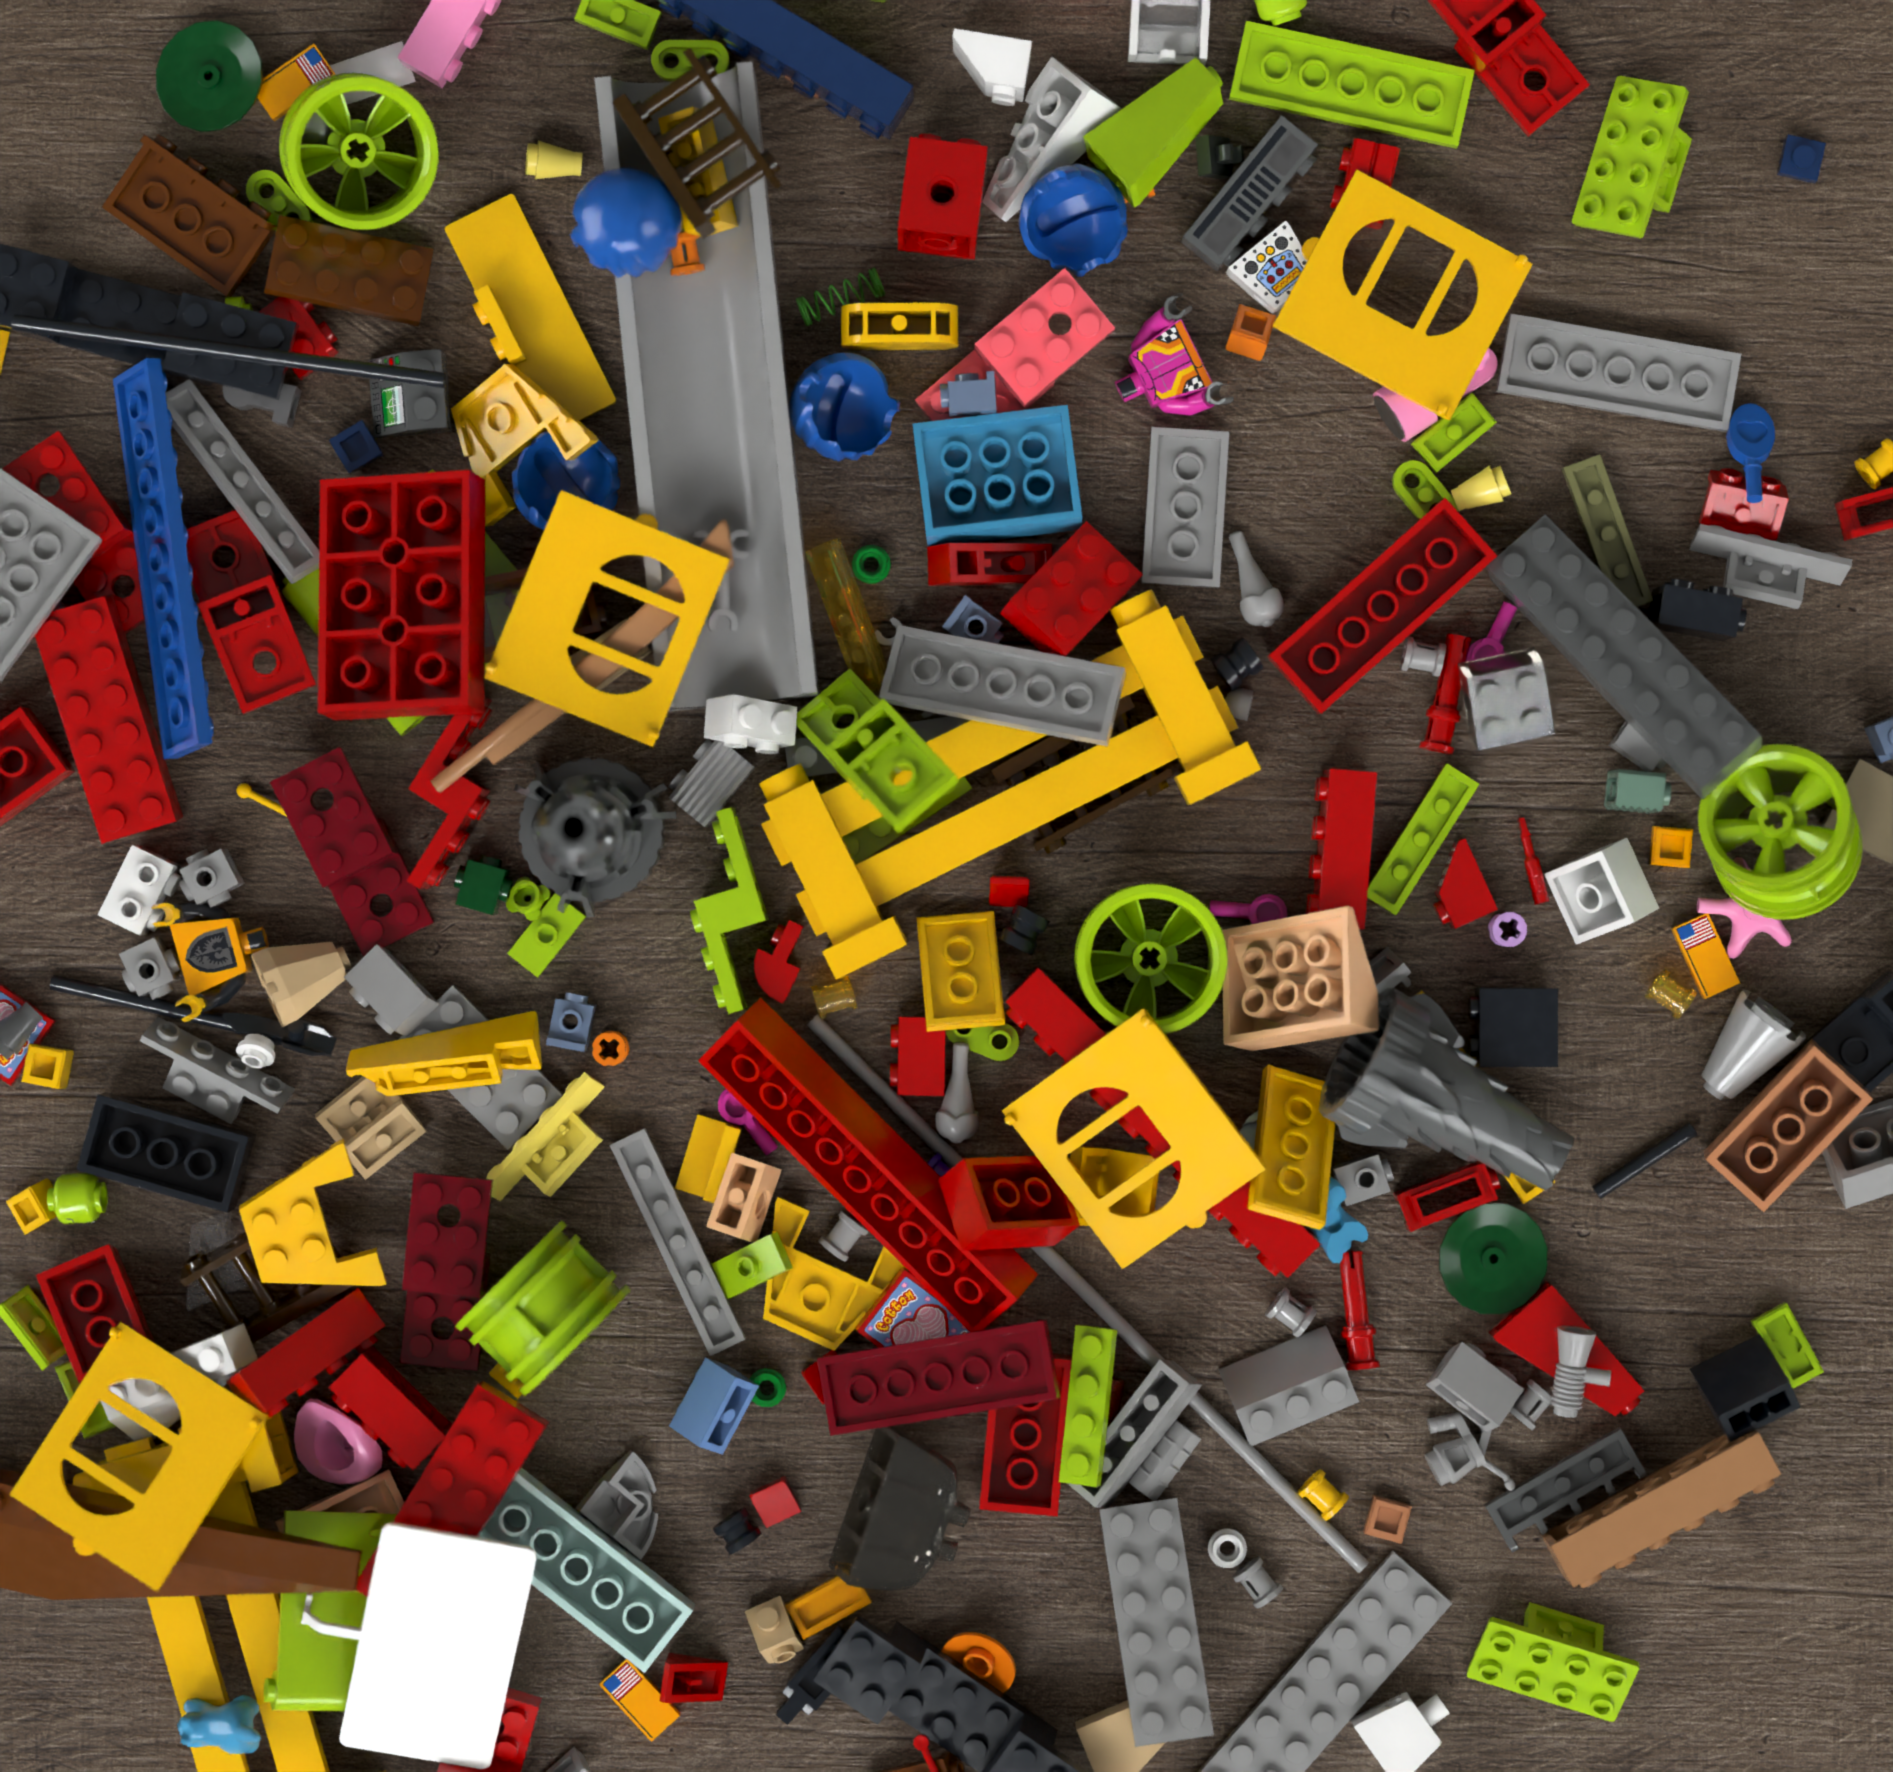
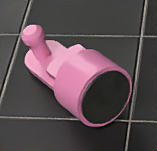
[1373,348,1498,442]

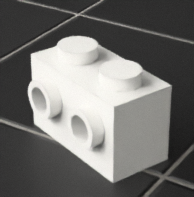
[704,694,797,754]
[98,845,182,936]

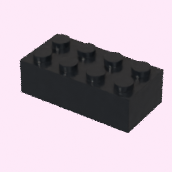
[76,1092,256,1213]

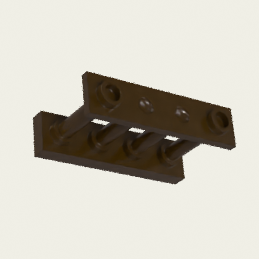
[612,48,782,239]
[991,695,1173,854]
[180,1191,353,1344]

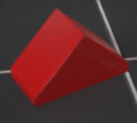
[659,1653,728,1703]

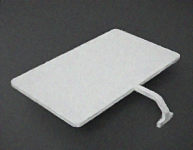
[301,1523,536,1769]

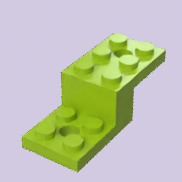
[796,668,959,833]
[690,807,769,1014]

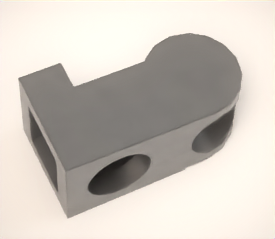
[222,383,302,428]

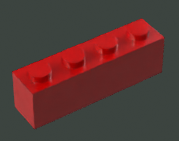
[226,1288,385,1418]

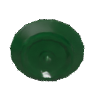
[156,20,263,132]
[1439,1203,1548,1314]

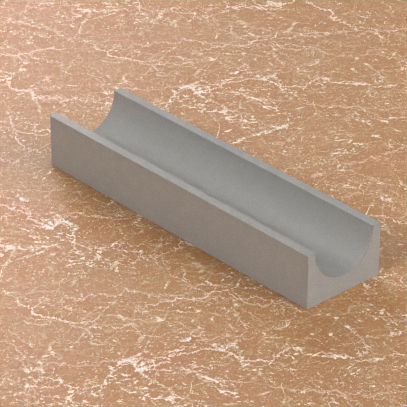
[595,62,819,712]

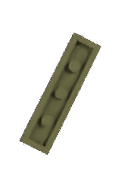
[1562,454,1653,607]

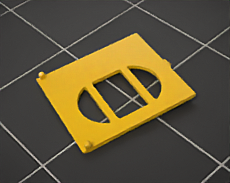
[1272,170,1533,420]
[484,490,730,747]
[1002,1008,1266,1269]
[9,1322,267,1591]

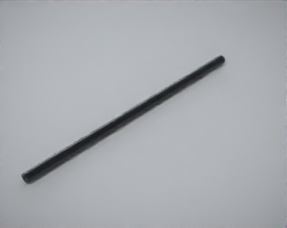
[12,314,446,388]

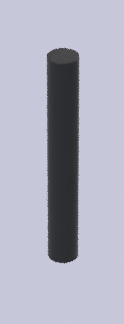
[1592,1122,1698,1200]

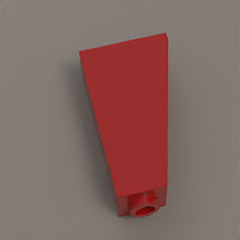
[1488,1281,1644,1416]

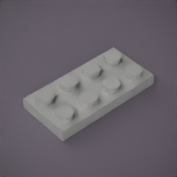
[1141,427,1229,588]
[398,985,564,1150]

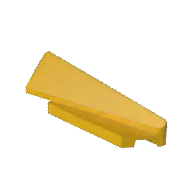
[346,1011,542,1096]

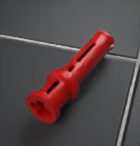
[1419,634,1472,754]
[1339,1250,1380,1370]

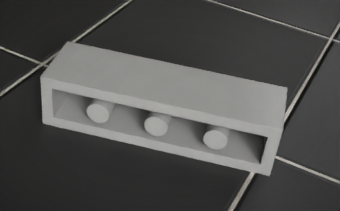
[1067,1359,1202,1508]

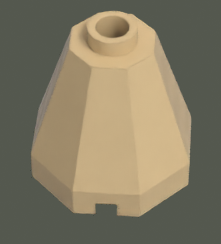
[251,942,351,1027]

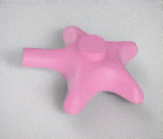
[1697,857,1792,959]

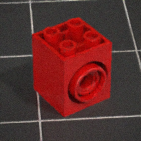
[898,134,988,260]

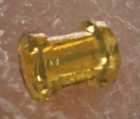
[1644,969,1697,1020]
[811,975,858,1019]

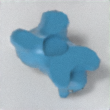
[1300,1177,1368,1263]
[177,1695,261,1754]

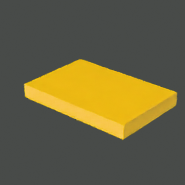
[916,911,1005,1032]

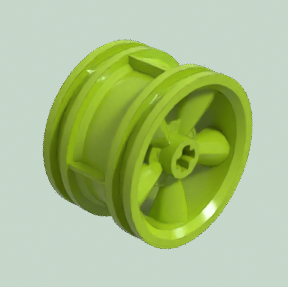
[279,73,438,230]
[1698,744,1863,920]
[1074,884,1227,1033]
[455,1220,631,1396]

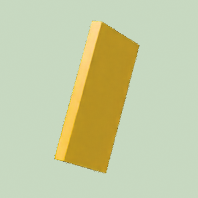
[1248,1064,1335,1230]

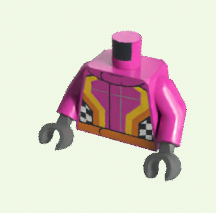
[1115,293,1234,416]

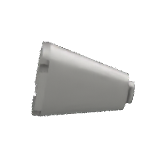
[1701,990,1806,1100]

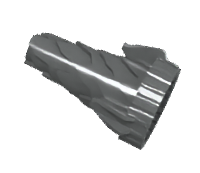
[513,758,677,917]
[1319,988,1574,1190]

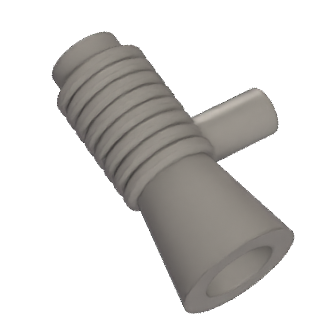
[1551,1326,1611,1418]

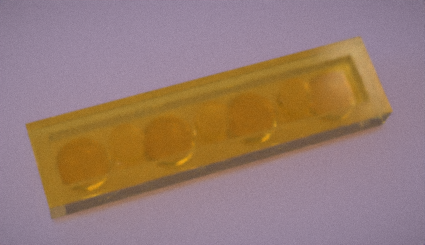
[805,538,887,693]

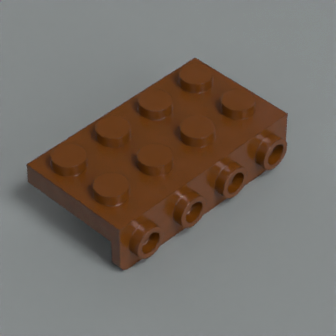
[102,133,277,297]

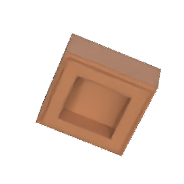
[1363,1494,1412,1544]

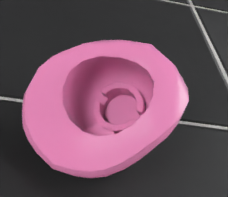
[294,1399,382,1485]

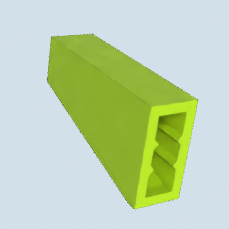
[1083,57,1223,208]

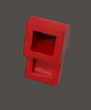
[754,920,804,1004]

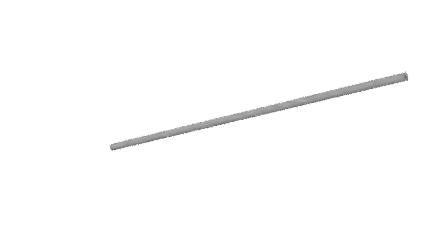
[807,1014,1369,1573]

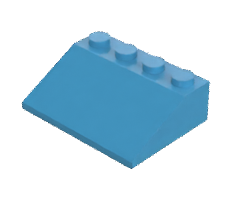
[912,405,1082,547]

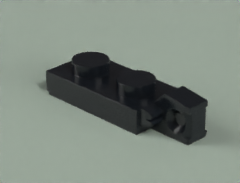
[776,1624,846,1725]

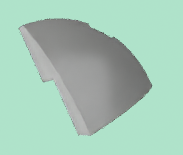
[575,1450,658,1560]

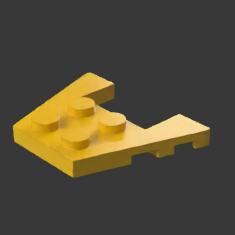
[451,364,598,526]
[239,1139,386,1286]
[763,1196,906,1351]

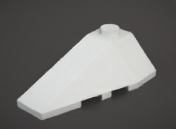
[982,57,1121,222]

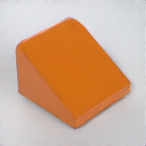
[1225,304,1276,361]

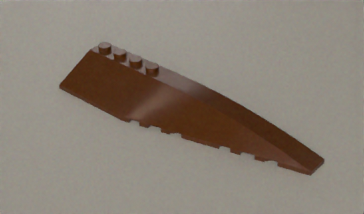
[0,1469,362,1600]

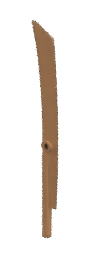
[430,519,734,793]

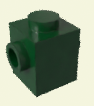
[454,854,513,915]

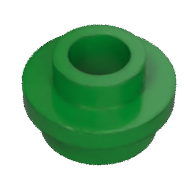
[852,545,891,584]
[750,1368,786,1407]

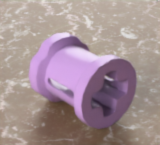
[1488,912,1527,947]

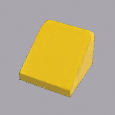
[21,1043,74,1089]
[6,1179,56,1235]

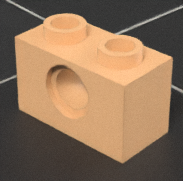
[706,1153,782,1243]

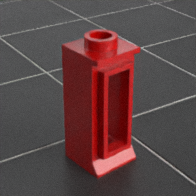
[1835,487,1893,541]
[1393,1161,1501,1232]

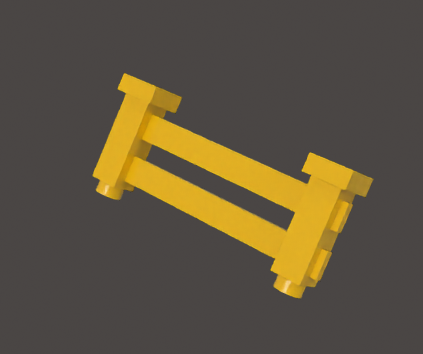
[759,589,1261,979]
[73,1411,386,1772]

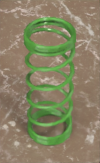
[796,267,885,326]

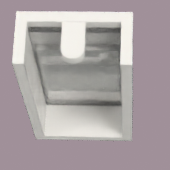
[1128,0,1210,66]

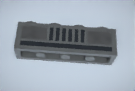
[1181,115,1318,271]

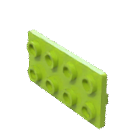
[1572,76,1692,238]
[1467,1602,1639,1722]

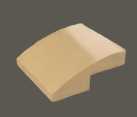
[315,1076,427,1180]

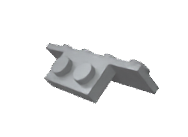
[1689,524,1852,609]
[140,1017,295,1124]

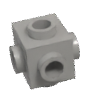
[179,849,245,908]
[119,937,182,1000]

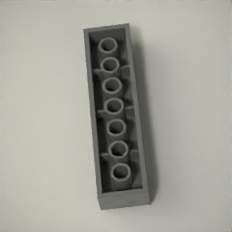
[1487,514,1762,799]

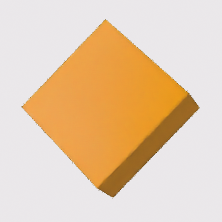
[1649,826,1693,868]

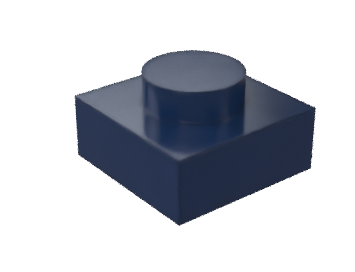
[1777,134,1826,183]
[329,420,384,475]

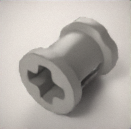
[1400,636,1446,677]
[818,1210,869,1262]
[1265,1287,1317,1338]
[1509,1379,1552,1431]
[1232,1556,1283,1609]

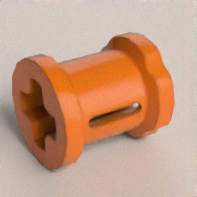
[670,232,705,276]
[592,1030,630,1066]

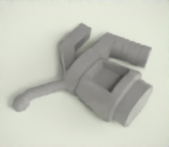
[1424,1412,1516,1491]

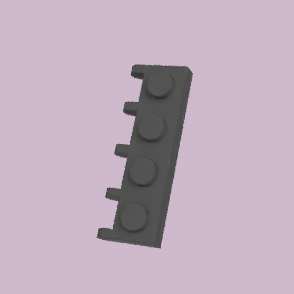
[1484,1427,1647,1553]

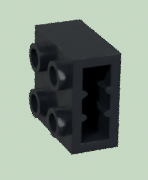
[1647,579,1747,641]
[1468,988,1558,1067]
[1690,1334,1801,1442]

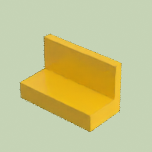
[675,1114,742,1203]

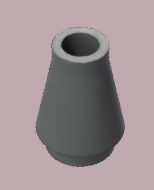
[0,1002,43,1060]

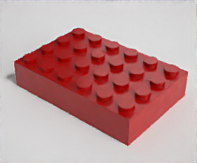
[318,470,485,720]

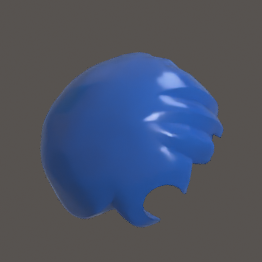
[1019,164,1128,277]
[570,168,683,278]
[789,353,900,462]
[512,431,621,530]

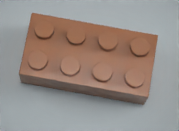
[1704,1039,1873,1212]

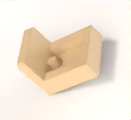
[745,1596,804,1664]

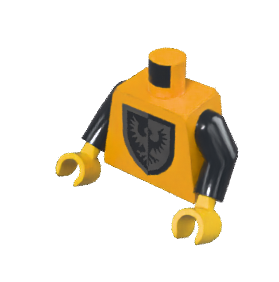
[151,902,269,1022]

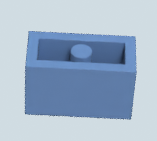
[669,1357,759,1455]

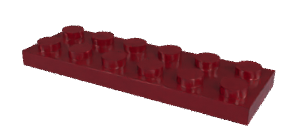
[817,1319,1060,1436]

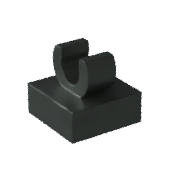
[1196,135,1244,179]

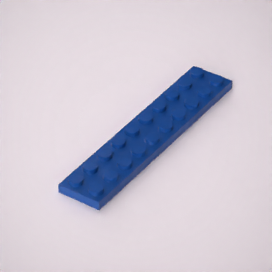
[113,358,214,759]

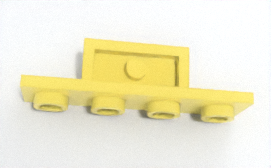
[486,1072,605,1201]

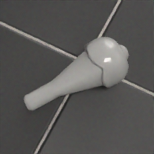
[1229,531,1284,627]
[935,1042,979,1144]

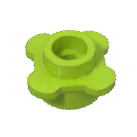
[506,877,551,921]

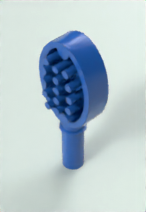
[1726,403,1775,503]

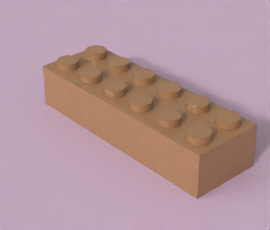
[1540,1430,1781,1588]

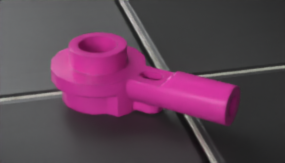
[1466,602,1517,677]
[1209,894,1288,924]
[718,1088,778,1156]

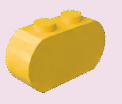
[841,303,958,350]

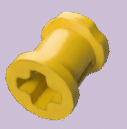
[1854,438,1893,489]
[1297,1469,1349,1521]

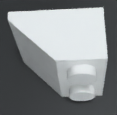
[953,28,1032,106]
[1544,838,1659,944]

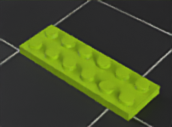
[1229,21,1475,149]

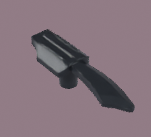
[222,1013,337,1057]

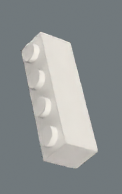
[101,1323,258,1441]

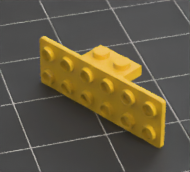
[445,194,616,421]

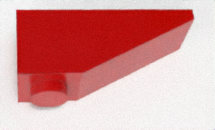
[927,543,1052,586]

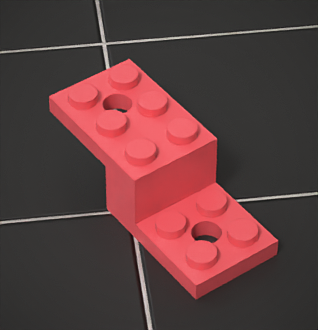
[915,268,1115,421]

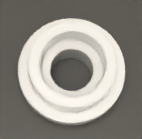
[236,1034,276,1069]
[1208,1528,1247,1568]

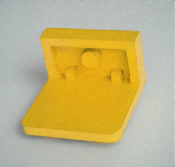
[1070,1146,1159,1226]

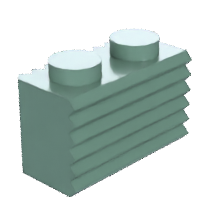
[1604,769,1671,814]

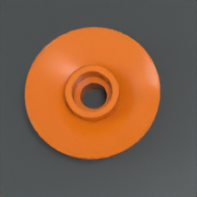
[941,1632,1016,1693]

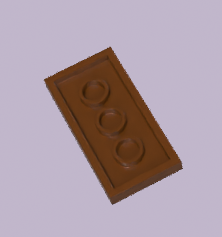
[264,215,434,327]

